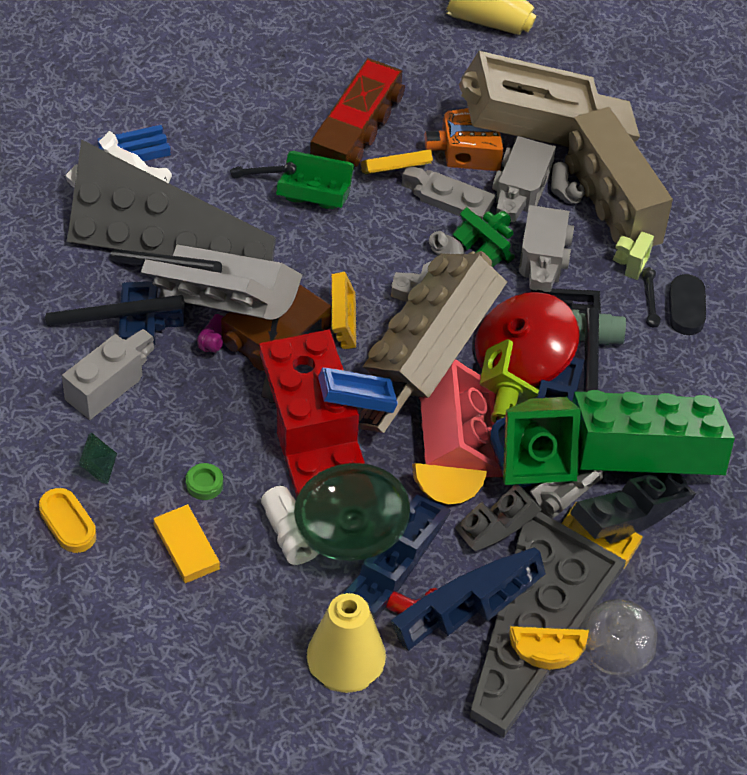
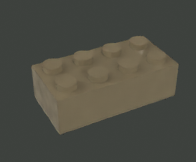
[565,106,673,247]

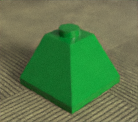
[503,397,581,485]

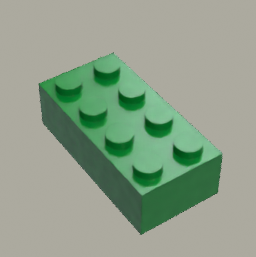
[572,390,735,475]

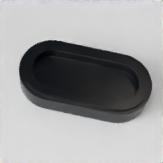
[669,274,706,335]

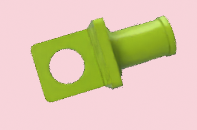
[479,339,539,423]

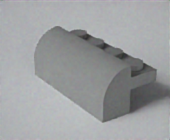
[141,244,303,320]

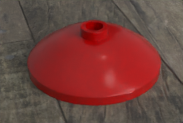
[475,292,580,387]

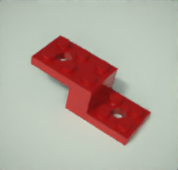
[259,329,378,522]

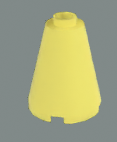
[446,0,537,35]
[307,593,386,693]

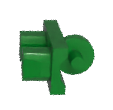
[452,207,515,267]

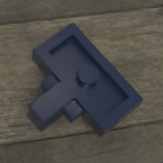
[119,281,184,345]

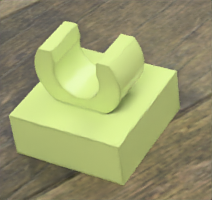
[613,231,654,280]

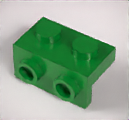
[276,151,354,209]

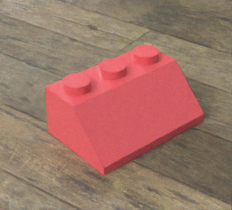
[419,359,503,477]

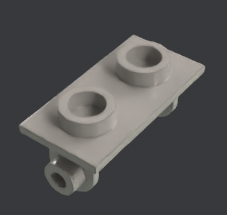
[529,463,604,519]

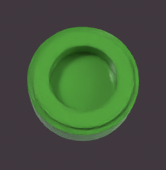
[186,463,223,500]

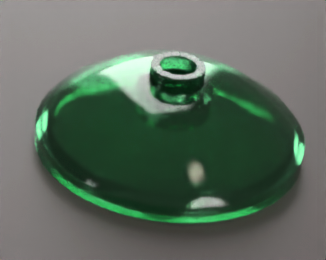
[294,463,410,561]

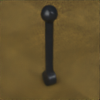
[230,162,297,178]
[642,267,661,328]

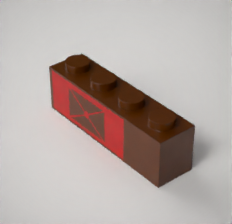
[310,58,405,167]

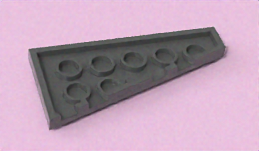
[67,139,276,261]
[470,512,626,737]

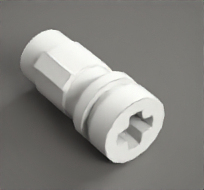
[261,486,322,565]

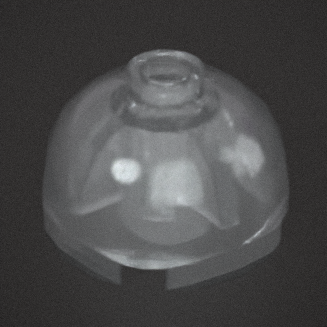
[581,598,658,679]

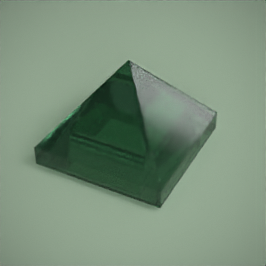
[79,433,117,484]

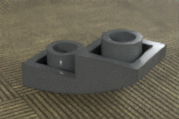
[455,484,542,551]

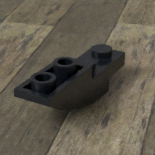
[570,473,696,544]

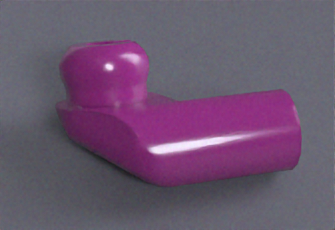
[197,314,224,352]

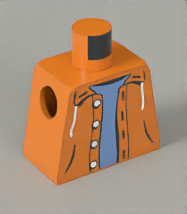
[425,108,503,171]

